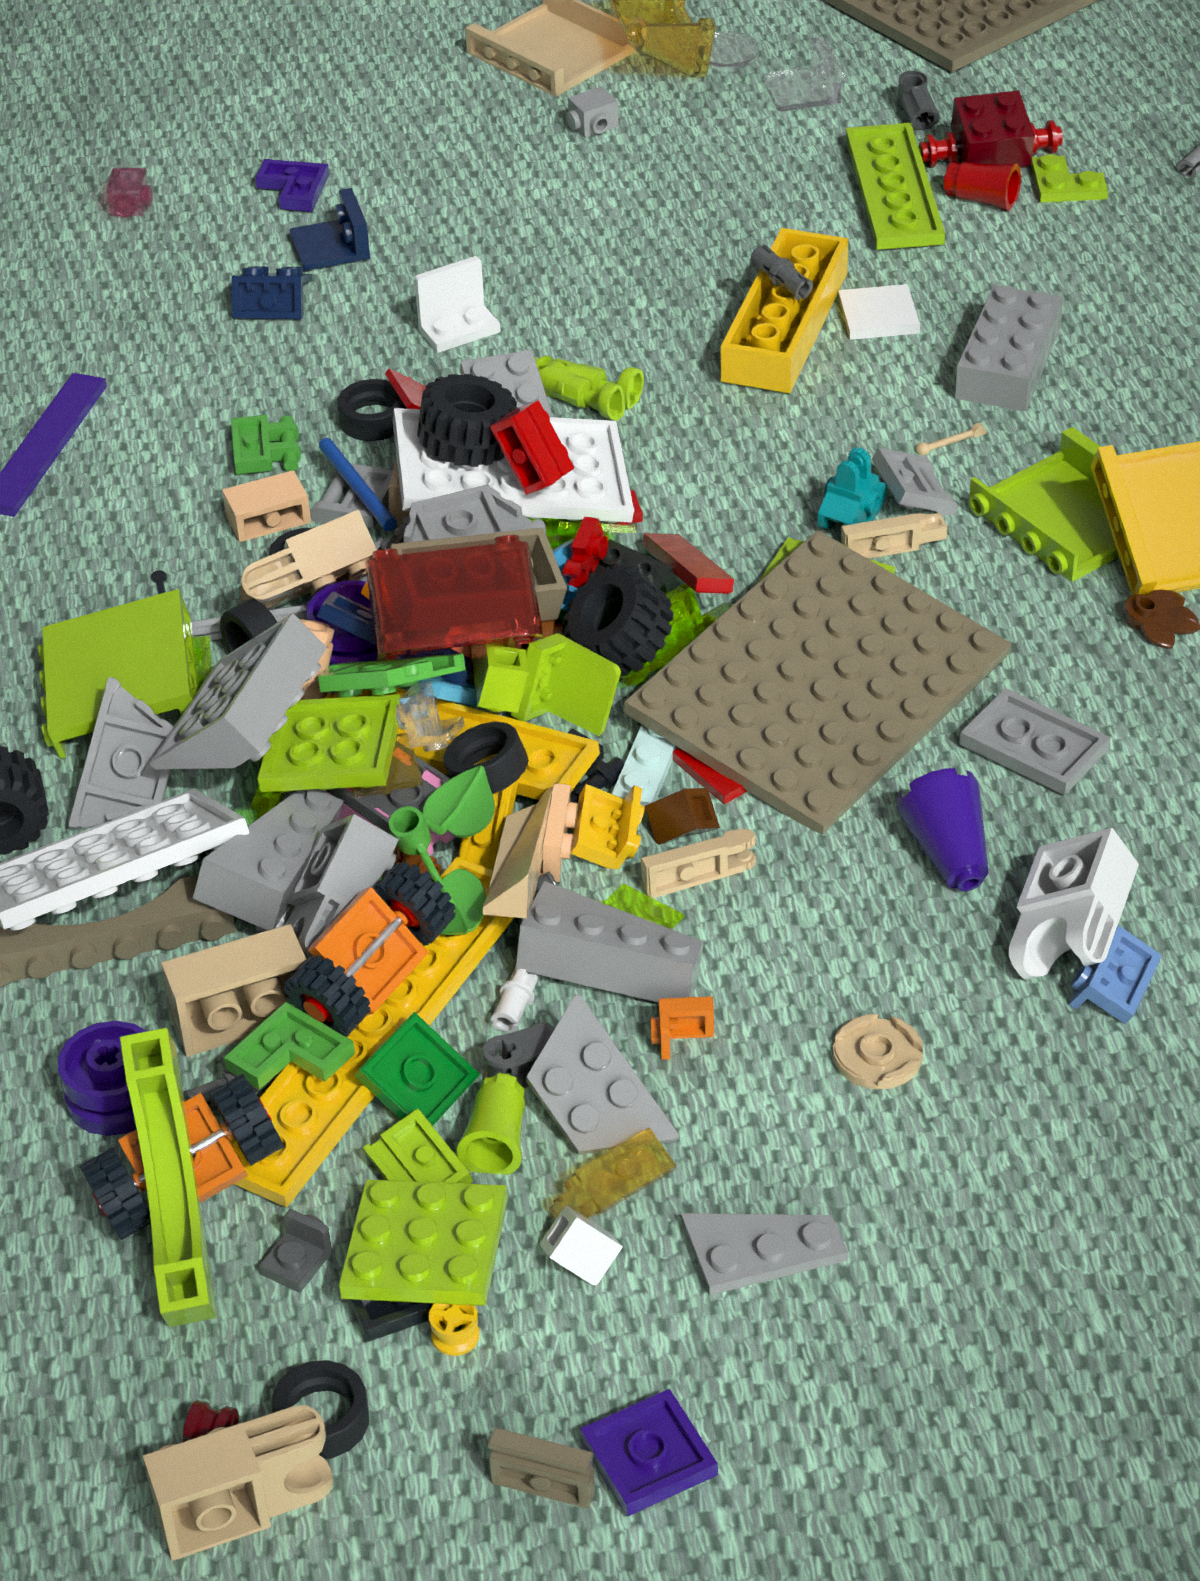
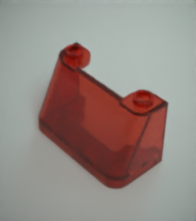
[365,535,543,661]

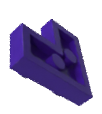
[256,159,329,212]

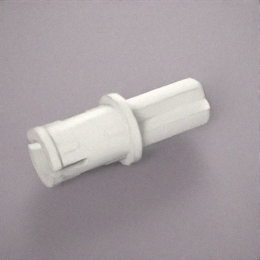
[490,966,540,1032]

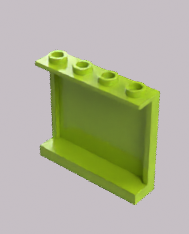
[969,427,1119,582]
[38,589,199,758]

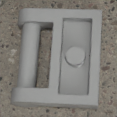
[872,447,958,517]
[310,464,393,529]

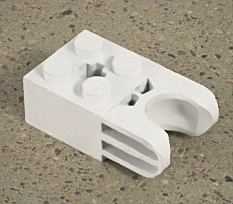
[1009,828,1139,980]

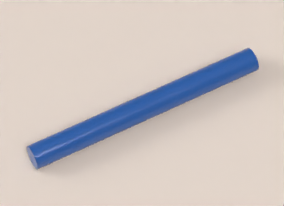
[319,438,397,531]

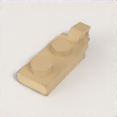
[841,513,948,559]

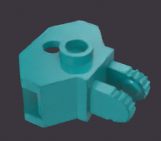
[817,447,887,529]

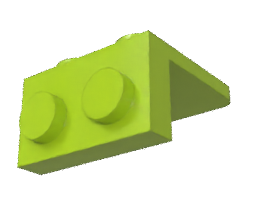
[511,633,621,736]

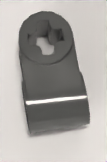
[482,1022,555,1088]

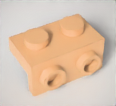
[539,783,578,882]

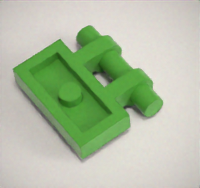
[231,415,301,475]

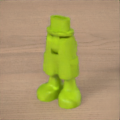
[534,355,644,421]

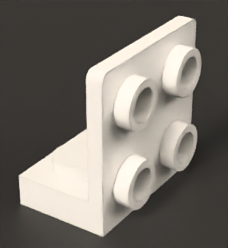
[414,256,501,353]

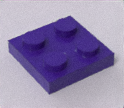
[580,1389,718,1517]

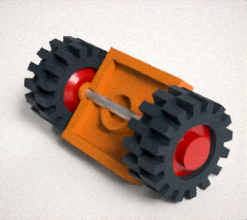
[283,862,456,1037]
[80,1073,284,1240]

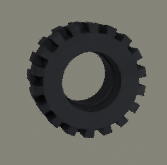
[417,374,517,467]
[564,565,673,676]
[0,746,49,855]

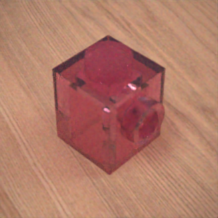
[106,168,153,217]

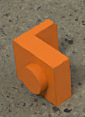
[650,996,714,1060]

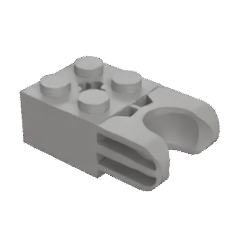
[286,814,399,959]

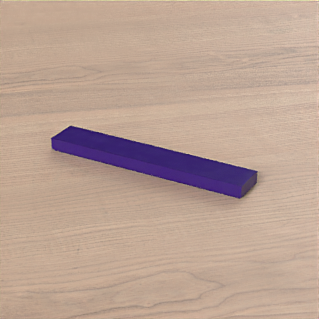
[0,373,107,517]

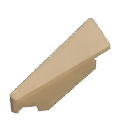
[483,787,553,919]

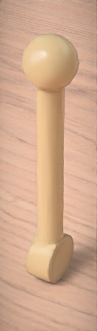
[915,423,987,455]

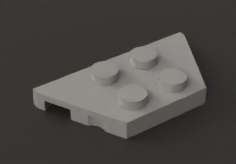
[403,485,546,543]
[68,677,174,831]
[526,994,680,1155]

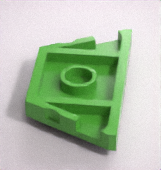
[318,654,466,698]

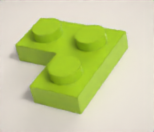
[1031,154,1108,203]

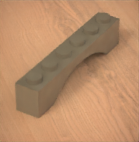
[0,875,236,987]

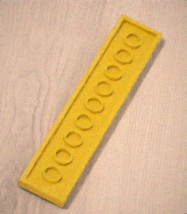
[230,857,515,1208]

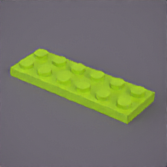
[845,123,945,250]

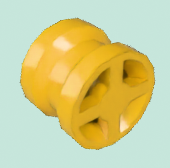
[429,1303,479,1356]

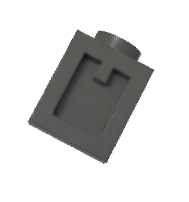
[259,1209,332,1293]

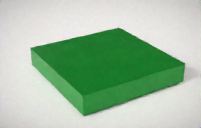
[354,1012,480,1126]

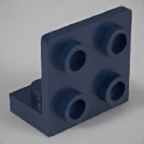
[290,188,370,271]
[232,266,312,319]

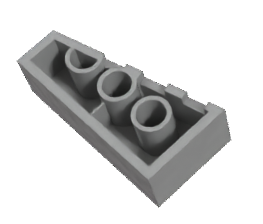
[192,789,344,930]
[516,881,703,1003]

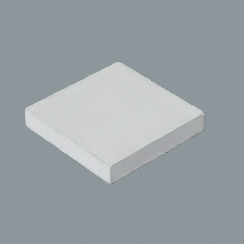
[838,284,920,340]

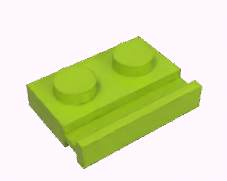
[363,1108,473,1184]

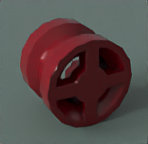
[183,1400,239,1442]

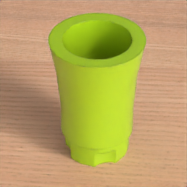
[457,1073,525,1175]

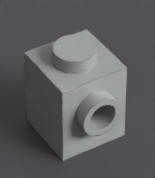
[566,86,619,138]

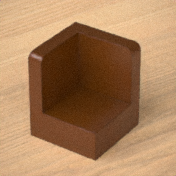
[645,788,720,845]

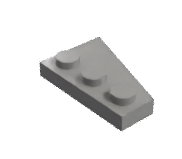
[681,1213,848,1295]

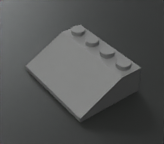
[149,613,327,770]

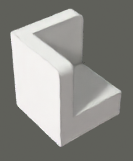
[539,1205,623,1285]

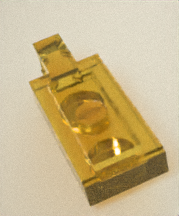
[549,1128,676,1220]

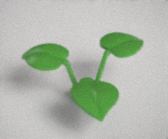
[379,765,495,935]

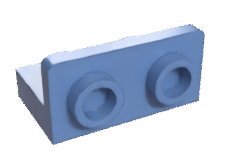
[1068,925,1162,1024]

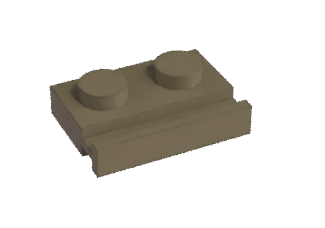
[488,1427,595,1509]

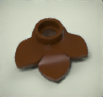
[1123,589,1200,649]

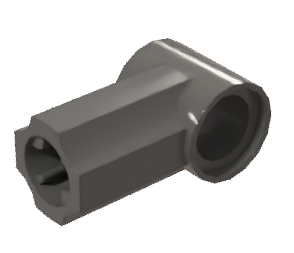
[897,71,939,130]

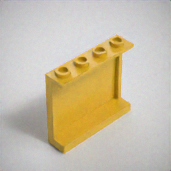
[1090,441,1200,595]

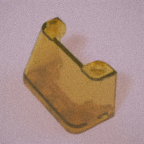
[608,0,716,78]

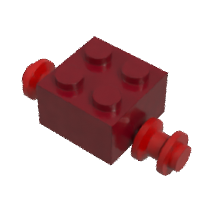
[919,90,1063,168]

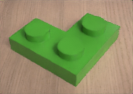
[224,1002,355,1090]

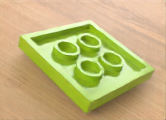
[258,694,403,792]
[339,1179,508,1306]

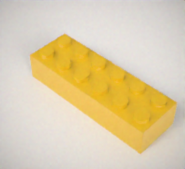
[721,228,849,393]

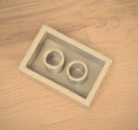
[161,924,307,1057]

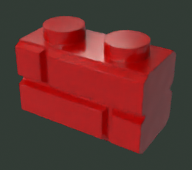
[489,400,574,495]

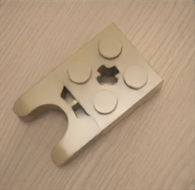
[240,509,378,610]
[143,1405,333,1561]

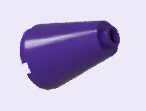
[896,768,989,891]

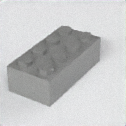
[955,285,1063,411]

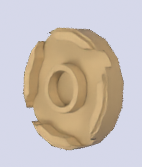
[833,1014,923,1089]

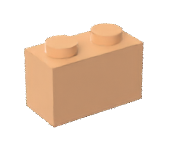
[222,470,311,542]

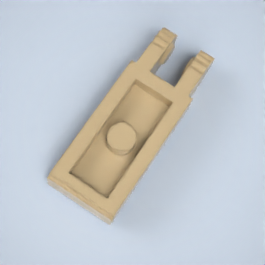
[641,828,756,899]

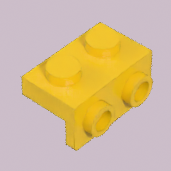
[571,784,645,869]

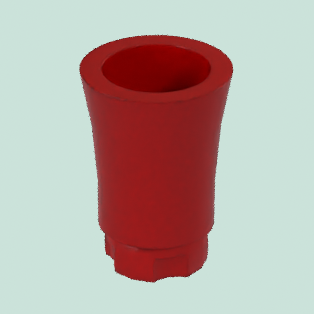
[944,162,1021,211]

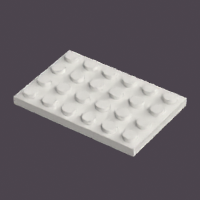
[393,408,634,523]
[0,788,250,930]

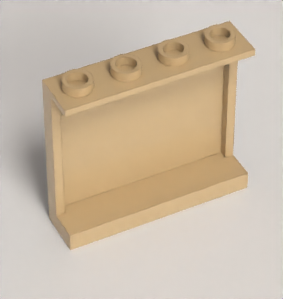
[465,0,635,97]

